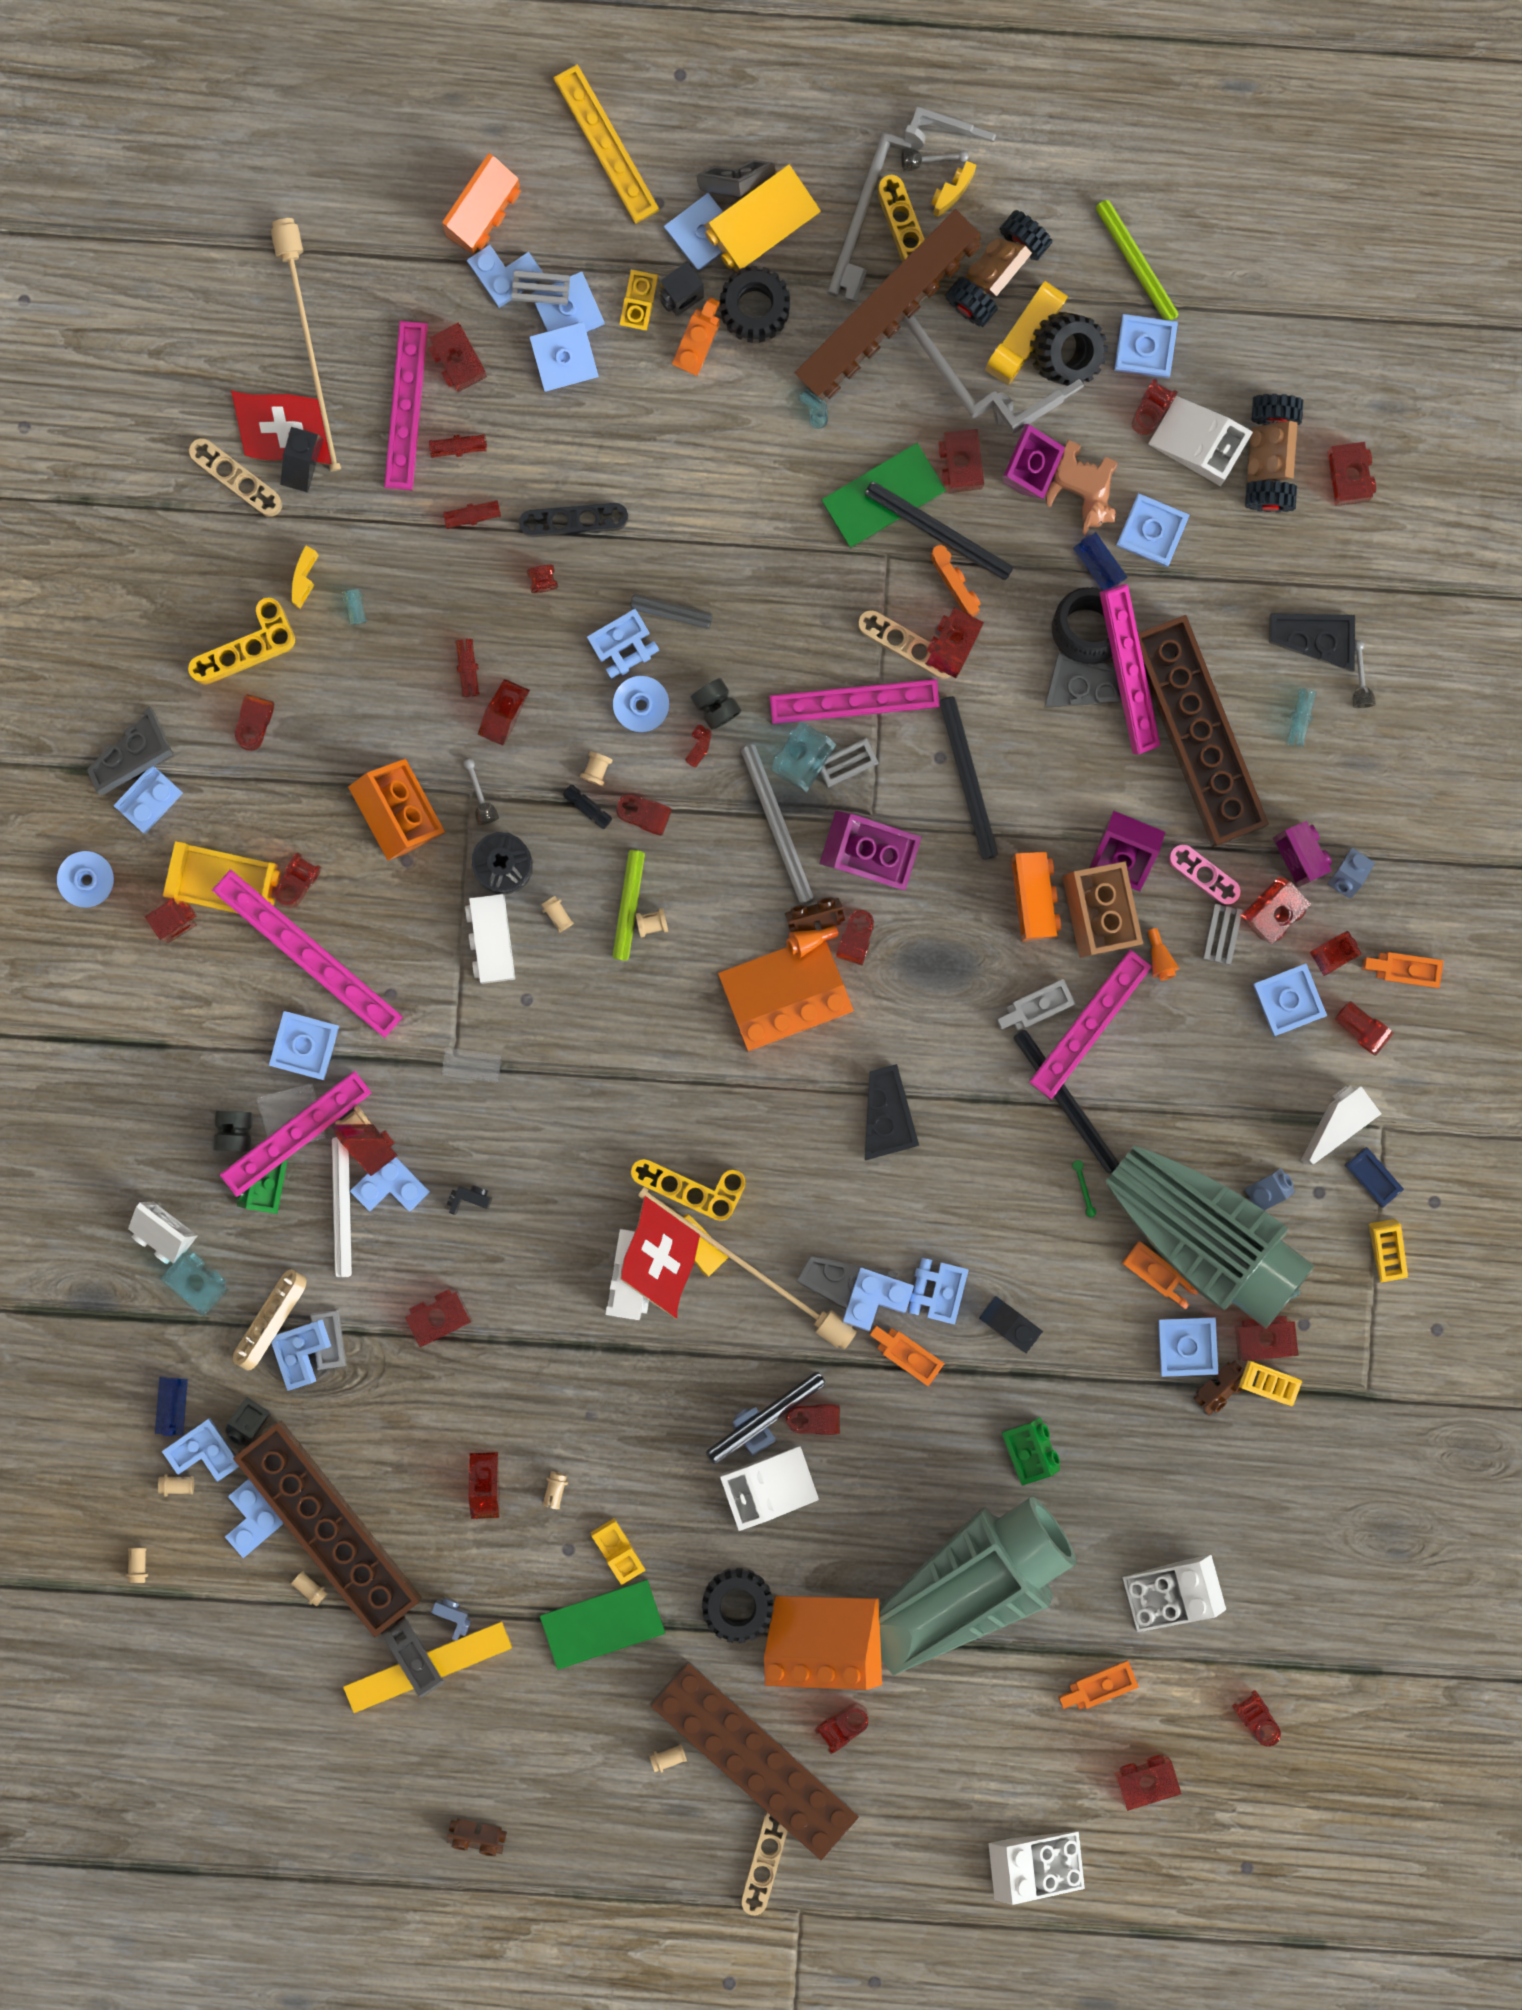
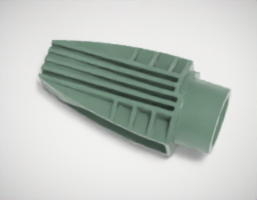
[1106,1145,1315,1329]
[879,1497,1077,1676]

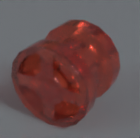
[527,564,558,593]

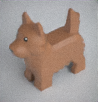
[1044,440,1118,535]

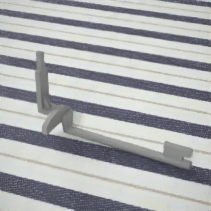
[827,106,996,302]
[903,297,1084,434]

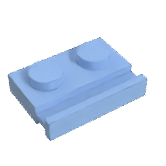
[114,766,183,834]

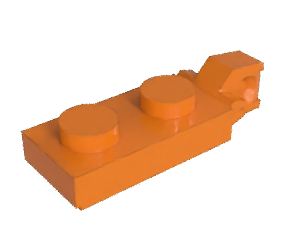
[672,297,720,376]
[1362,952,1444,989]
[869,1325,945,1387]
[1058,1660,1139,1709]

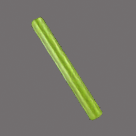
[1096,199,1178,321]

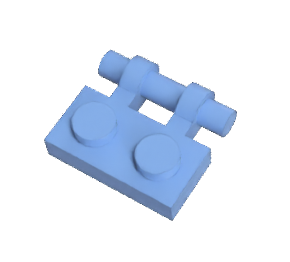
[587,609,660,679]
[908,1258,969,1324]

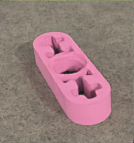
[1169,845,1241,905]

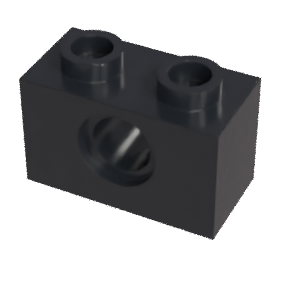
[659,262,704,316]

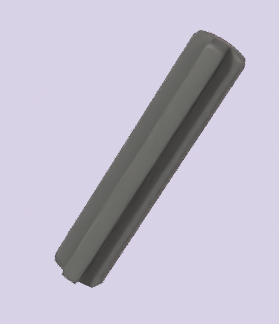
[630,594,712,629]

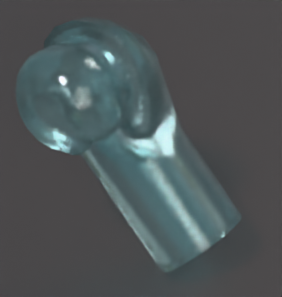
[798,389,828,429]

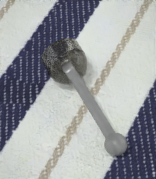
[901,148,969,172]
[1352,640,1376,708]
[464,758,499,825]

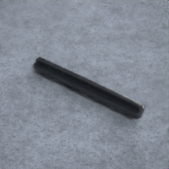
[706,1372,825,1464]

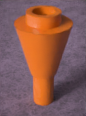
[786,926,839,959]
[1147,928,1180,981]

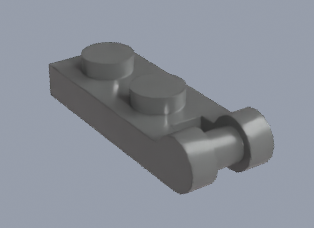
[381,1616,445,1698]

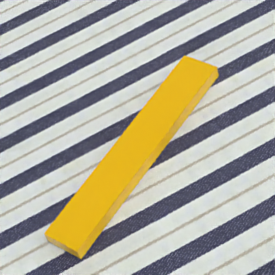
[553,64,659,224]
[343,1621,513,1713]

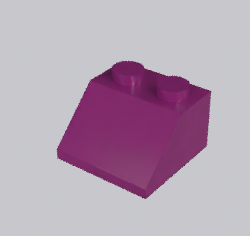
[1003,424,1065,499]
[1089,811,1165,892]

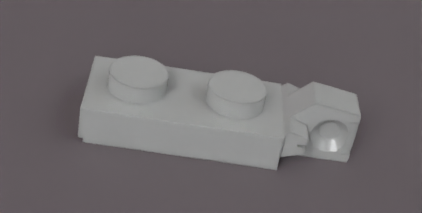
[996,979,1075,1030]

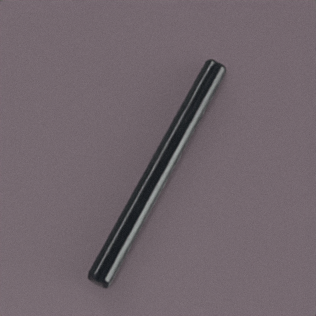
[865,482,1013,580]
[939,696,998,859]
[1014,1030,1120,1174]

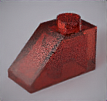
[478,679,530,746]
[332,1124,398,1176]
[468,1452,500,1519]

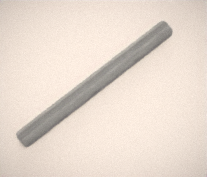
[741,744,813,904]

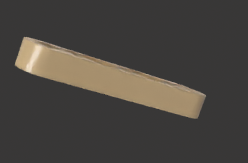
[189,439,282,517]
[858,610,957,679]
[233,1269,307,1370]
[741,1811,787,1916]

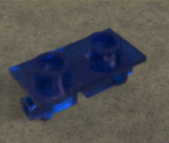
[1073,532,1128,590]
[155,1377,188,1436]

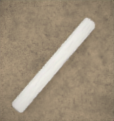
[332,1137,352,1277]

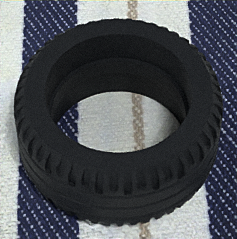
[1052,587,1113,665]

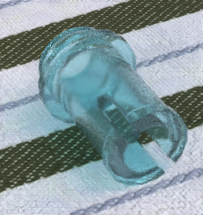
[341,589,367,626]

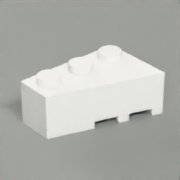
[605,1229,649,1320]

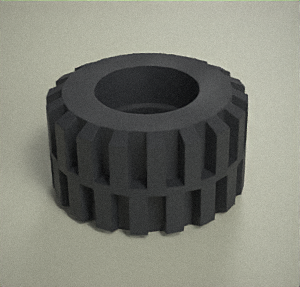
[720,266,790,343]
[1030,312,1108,386]
[702,1568,773,1643]

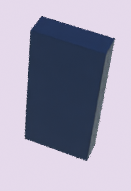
[1345,1147,1404,1208]

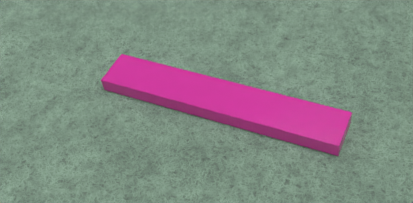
[384,321,428,491]
[1099,584,1161,755]
[769,679,940,725]
[1028,949,1152,1100]
[219,1071,372,1197]

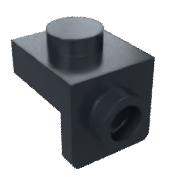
[447,1185,493,1215]

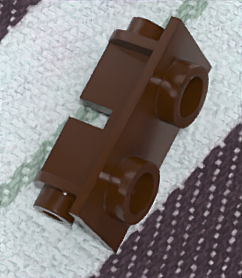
[785,897,845,932]
[1193,1360,1245,1416]
[447,1818,507,1856]

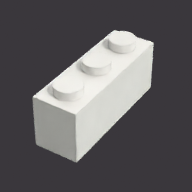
[465,894,515,984]

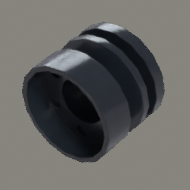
[471,832,533,895]

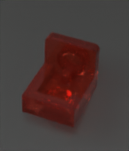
[1310,931,1361,976]

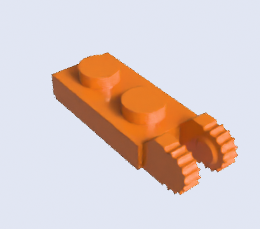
[930,544,981,620]
[1121,1241,1199,1310]

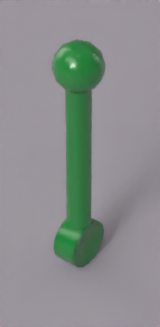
[1072,1160,1096,1218]

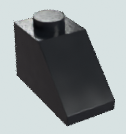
[280,427,323,493]
[979,1296,1043,1354]

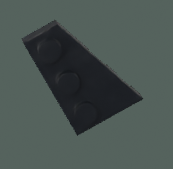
[1269,613,1355,672]
[864,1064,919,1161]

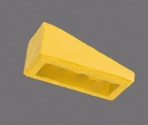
[1369,1219,1408,1283]
[1239,1360,1302,1406]

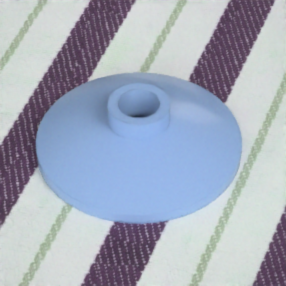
[613,676,669,732]
[57,851,114,908]

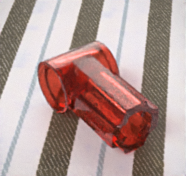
[1334,1001,1394,1056]

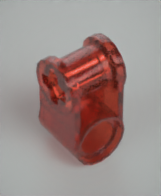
[1132,378,1178,435]
[235,694,274,751]
[616,794,672,836]
[275,853,322,908]
[836,910,874,966]
[786,1404,840,1435]
[1232,1690,1281,1747]
[814,1704,869,1754]

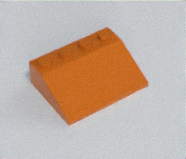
[718,941,854,1052]
[764,1596,882,1690]

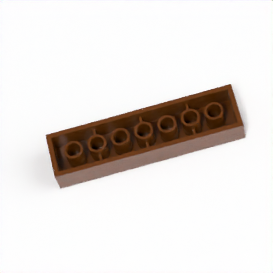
[794,208,982,400]
[1138,615,1269,848]
[233,1420,422,1638]
[650,1661,859,1861]

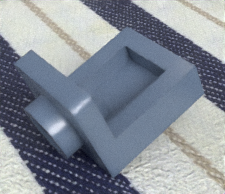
[1328,848,1375,898]
[1245,1168,1295,1211]
[732,1407,775,1456]
[431,1597,471,1641]

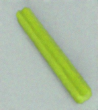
[613,850,645,961]

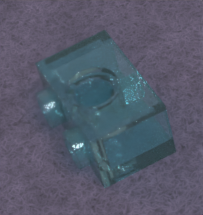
[771,721,836,792]
[160,1252,229,1316]

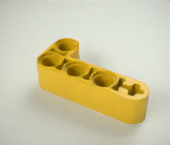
[878,175,925,262]
[985,281,1069,386]
[188,597,295,685]
[631,1159,745,1221]

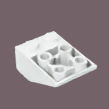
[1148,396,1253,486]
[720,1446,819,1531]
[1122,1555,1226,1632]
[989,1831,1085,1905]

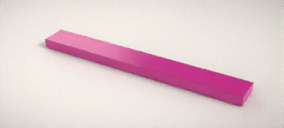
[212,869,403,1038]

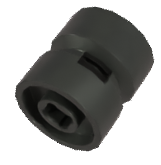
[690,678,742,731]
[213,1111,252,1152]

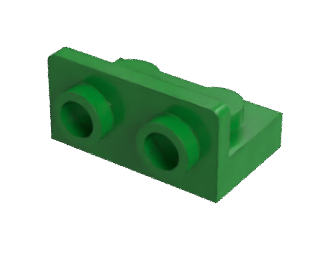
[235,1158,288,1214]
[1002,1417,1060,1486]

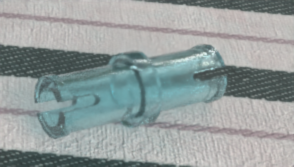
[1286,688,1317,747]

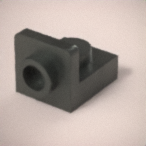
[225,1397,270,1447]

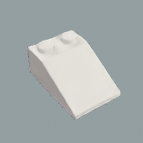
[1301,1085,1381,1165]
[128,1202,198,1264]

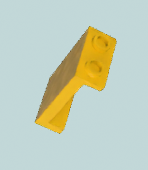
[704,164,821,271]
[163,841,281,914]

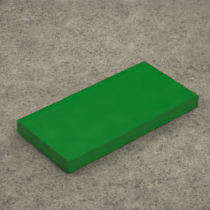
[821,443,946,548]
[540,1579,666,1670]

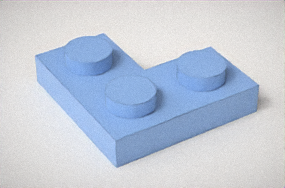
[467,245,543,308]
[350,1152,430,1212]
[842,1268,914,1331]
[271,1320,331,1391]
[162,1418,239,1482]
[225,1479,284,1558]

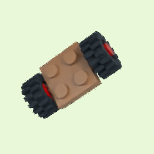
[945,210,1052,327]
[1245,394,1304,513]

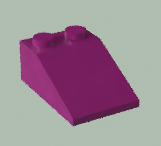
[819,810,922,891]
[1273,821,1332,888]

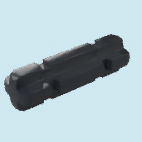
[563,785,612,829]

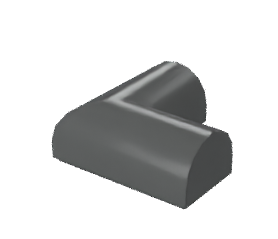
[697,159,775,198]

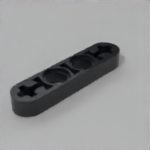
[519,503,628,537]

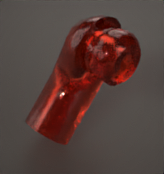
[685,725,712,768]

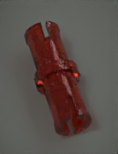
[429,433,487,458]
[443,499,502,529]
[455,639,480,697]

